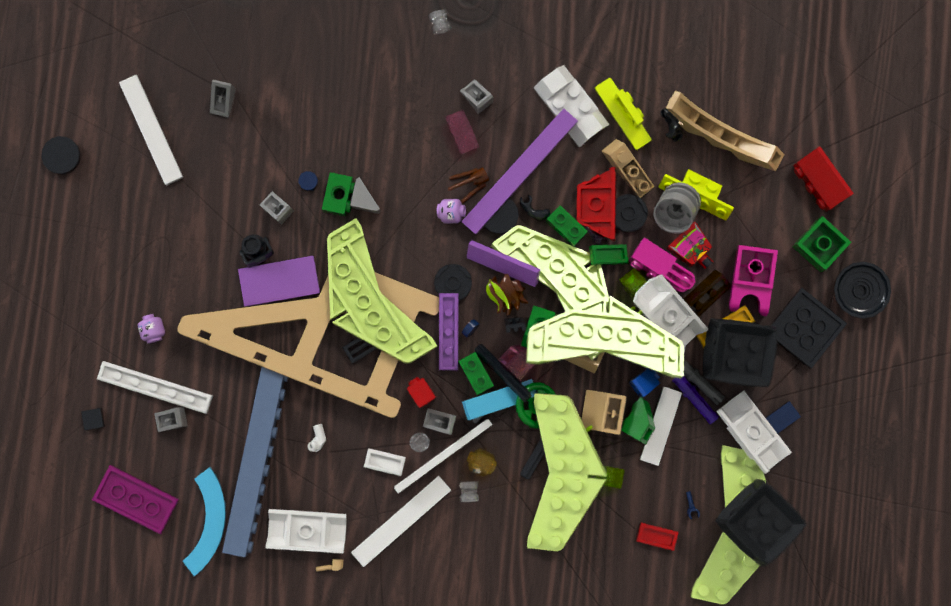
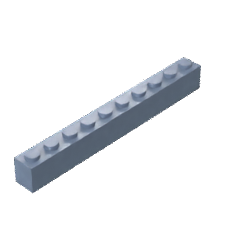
[222,361,289,557]

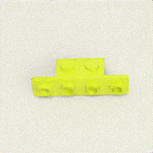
[595,78,652,150]
[658,169,734,220]

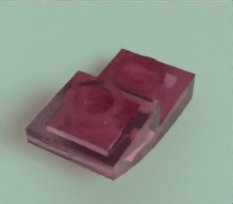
[445,110,479,154]

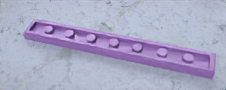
[461,108,578,235]

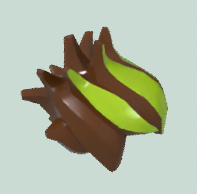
[486,274,528,316]

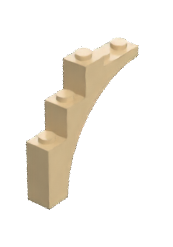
[666,91,785,171]

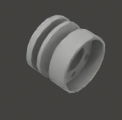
[653,182,701,234]

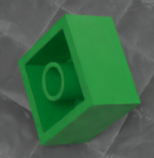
[792,216,851,272]

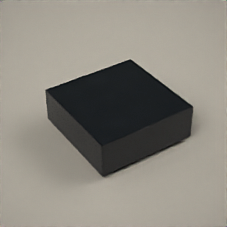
[81,408,105,430]

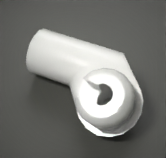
[308,424,326,452]

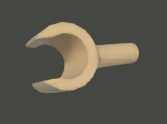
[316,559,343,572]

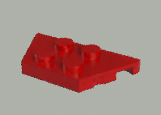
[577,167,616,241]

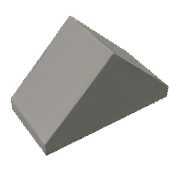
[460,79,493,114]
[210,80,236,117]
[350,177,381,214]
[260,191,294,225]
[155,407,188,432]
[423,408,456,435]

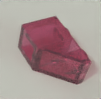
[498,345,535,380]

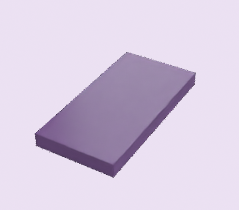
[238,256,320,307]

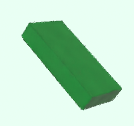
[589,244,629,265]

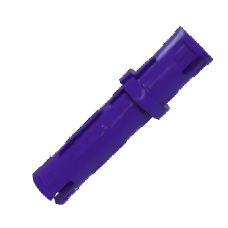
[672,375,719,424]

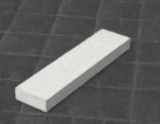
[640,387,682,466]

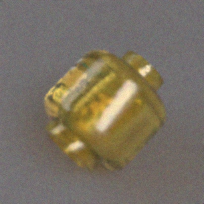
[467,448,497,477]

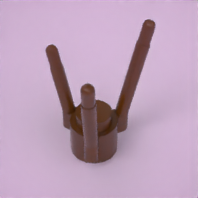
[448,167,489,204]

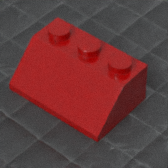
[793,146,854,212]

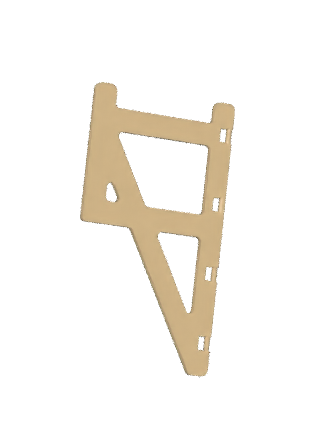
[177,272,439,418]

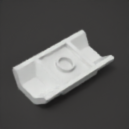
[534,65,610,148]
[633,275,708,351]
[717,391,792,474]
[266,509,347,553]

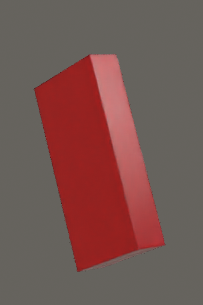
[636,522,679,551]

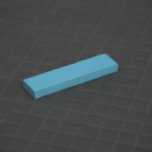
[462,379,537,420]

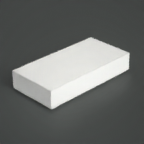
[364,448,406,476]

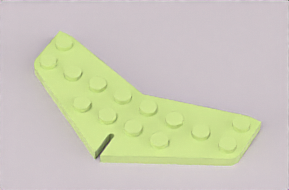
[327,218,437,364]
[491,225,609,360]
[526,296,684,378]
[527,393,607,551]
[691,445,767,604]

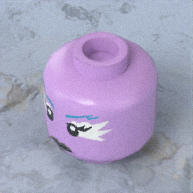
[437,199,466,224]
[138,314,165,344]

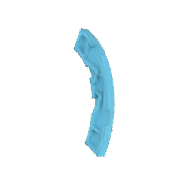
[183,467,226,576]

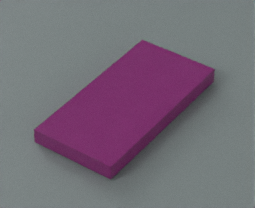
[92,465,179,535]

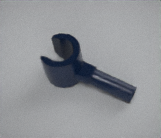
[686,491,700,519]

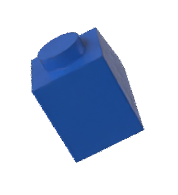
[628,368,660,397]

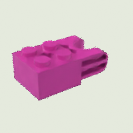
[629,238,695,293]
[729,245,778,316]

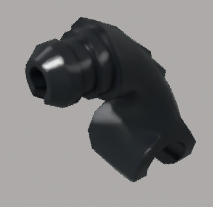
[660,108,683,142]
[519,195,551,221]

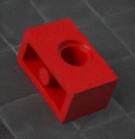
[407,377,437,408]

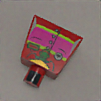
[666,222,713,269]

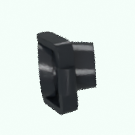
[239,234,274,268]

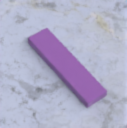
[467,240,540,287]
[439,293,459,370]

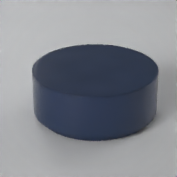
[298,171,318,191]
[462,319,480,338]

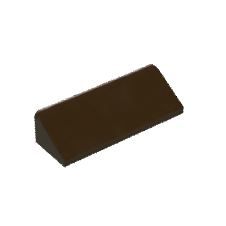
[683,270,731,317]

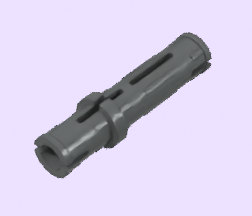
[684,359,725,405]

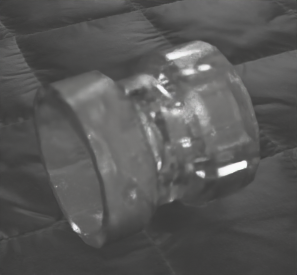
[428,9,452,35]
[410,433,430,452]
[459,481,479,502]

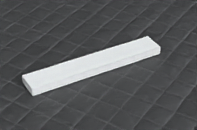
[119,75,184,186]
[97,361,213,414]
[394,419,492,493]
[351,476,451,567]

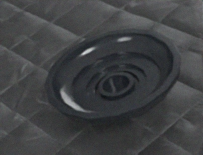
[834,262,891,318]

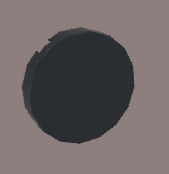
[41,136,81,175]
[616,194,648,232]
[485,199,519,234]
[434,264,472,301]

